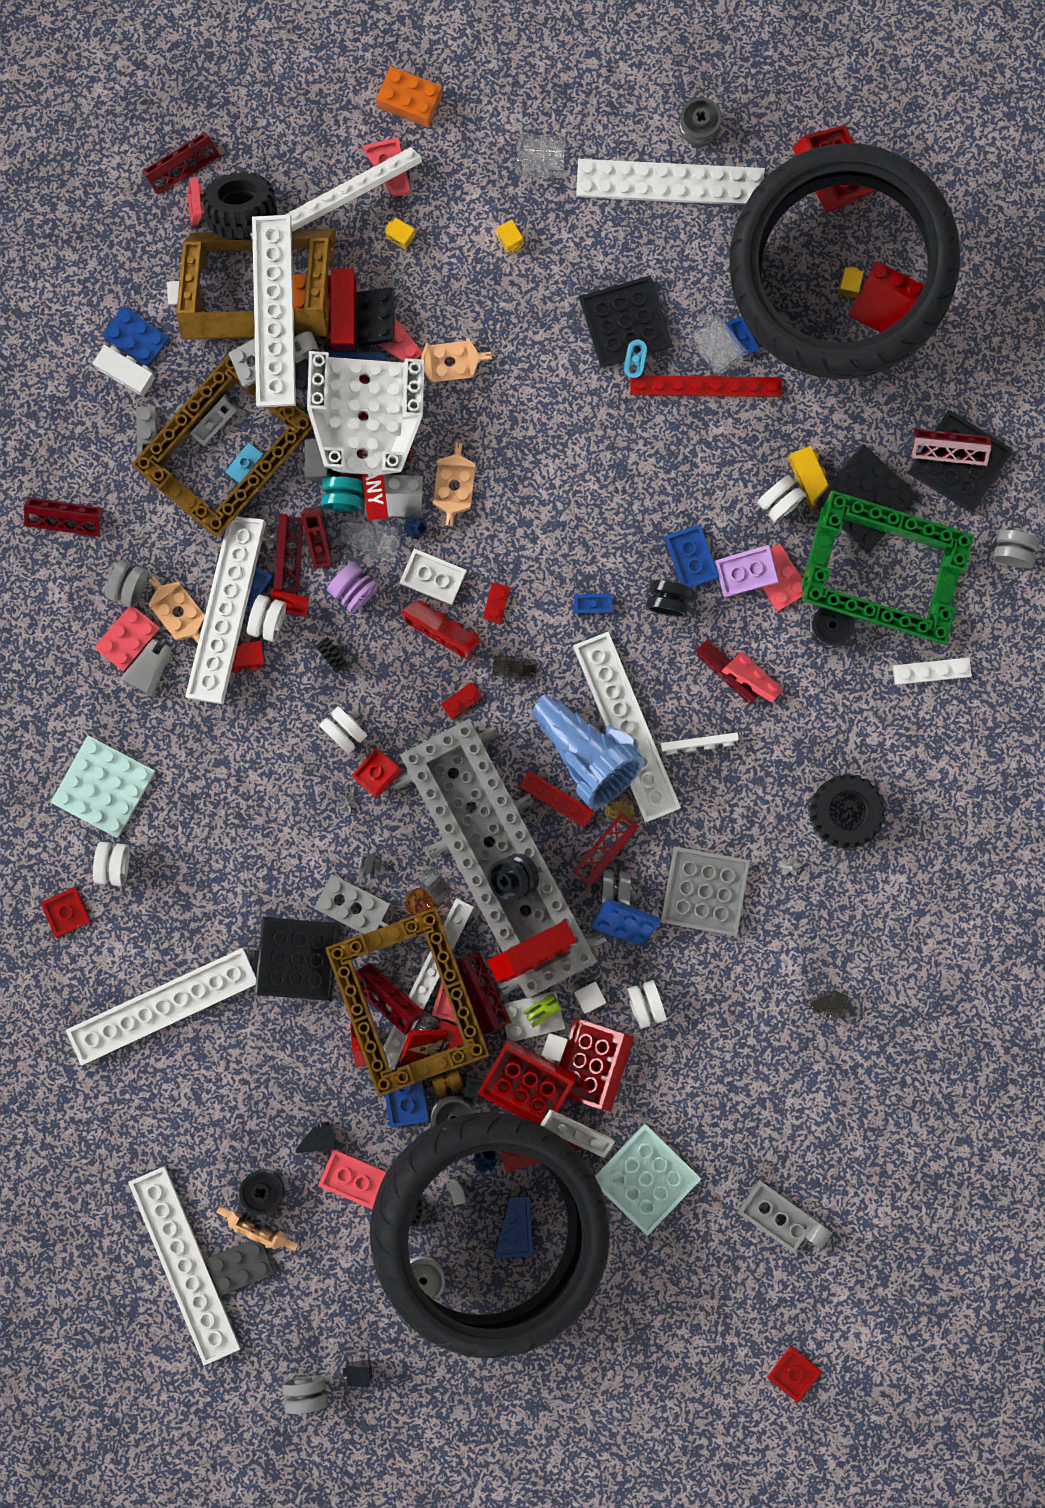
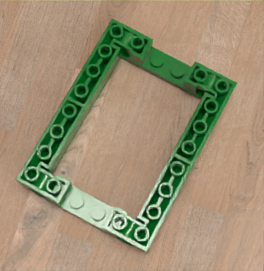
[801,490,974,645]

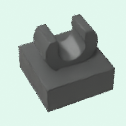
[359,853,382,874]

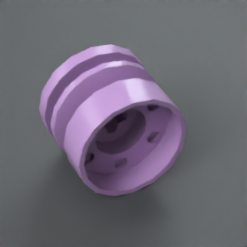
[327,562,378,613]

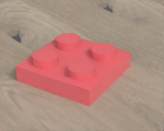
[187,177,204,228]

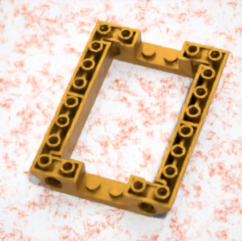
[176,229,336,340]
[131,351,313,538]
[325,907,490,1097]

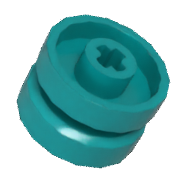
[321,477,364,512]

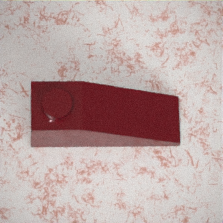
[301,505,333,569]

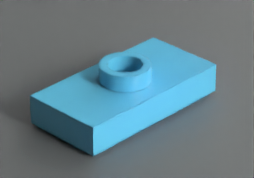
[225,443,264,483]

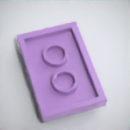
[715,545,780,598]

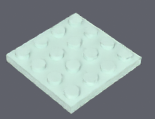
[50,735,156,839]
[595,1123,701,1236]

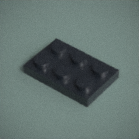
[356,287,395,347]

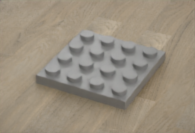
[660,846,750,936]

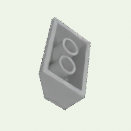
[364,474,423,518]

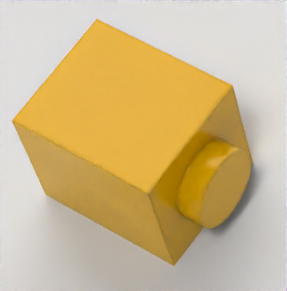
[385,217,415,250]
[496,219,523,253]
[838,267,864,298]

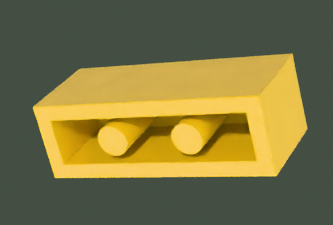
[788,446,828,510]

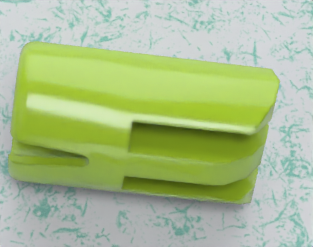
[523,994,562,1028]

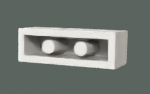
[92,345,155,397]

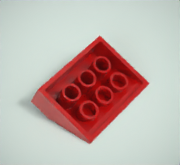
[792,125,876,213]
[847,261,924,333]
[401,600,481,661]
[560,1018,634,1112]
[478,1038,576,1124]

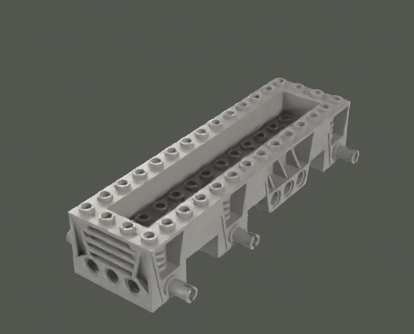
[393,719,607,999]

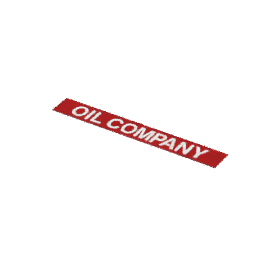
[358,375,388,521]

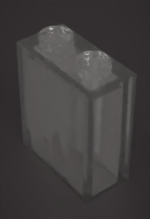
[515,134,566,179]
[689,315,749,376]

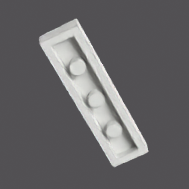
[892,658,972,685]
[660,732,739,755]
[540,1109,615,1158]

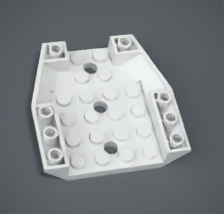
[307,351,424,475]

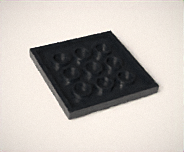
[579,275,673,369]
[907,409,1013,514]
[814,444,917,552]
[255,917,339,1001]

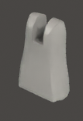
[120,638,171,697]

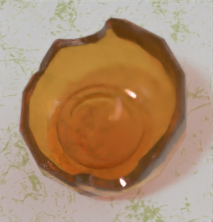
[405,887,435,915]

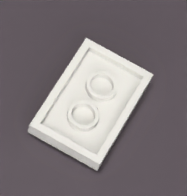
[399,548,467,606]
[503,991,565,1041]

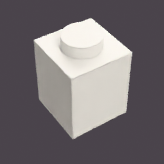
[541,1033,567,1064]

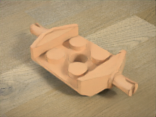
[420,338,492,383]
[433,442,475,527]
[148,576,205,643]
[216,1205,298,1252]

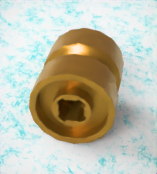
[431,1068,465,1098]

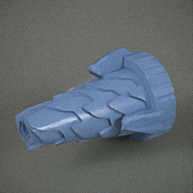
[530,694,643,809]

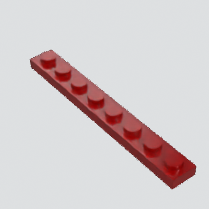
[630,375,781,397]

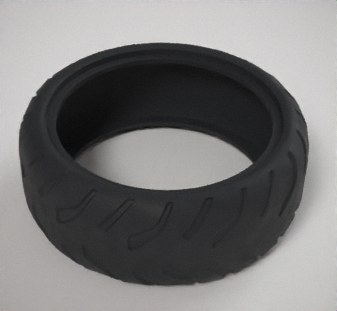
[730,143,960,379]
[370,1112,610,1358]

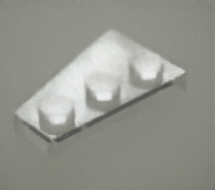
[340,522,399,566]

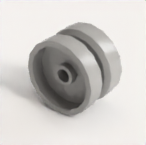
[992,530,1040,568]
[105,560,148,608]
[282,1375,328,1414]

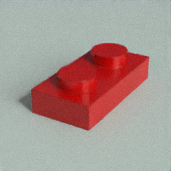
[482,582,510,624]
[270,589,309,617]
[441,682,483,720]

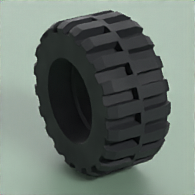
[202,171,277,240]
[809,774,886,849]

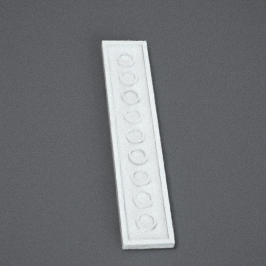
[576,159,765,205]
[252,215,296,408]
[185,516,266,704]
[573,632,681,823]
[66,948,256,1065]
[128,1166,241,1365]

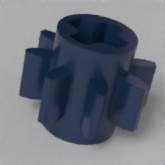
[404,515,427,540]
[472,1151,498,1173]

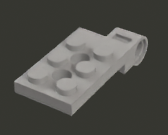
[229,332,319,388]
[314,874,393,948]
[737,1180,833,1253]

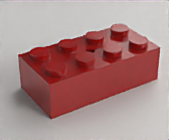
[327,269,357,352]
[487,920,577,982]

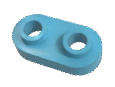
[624,340,647,378]

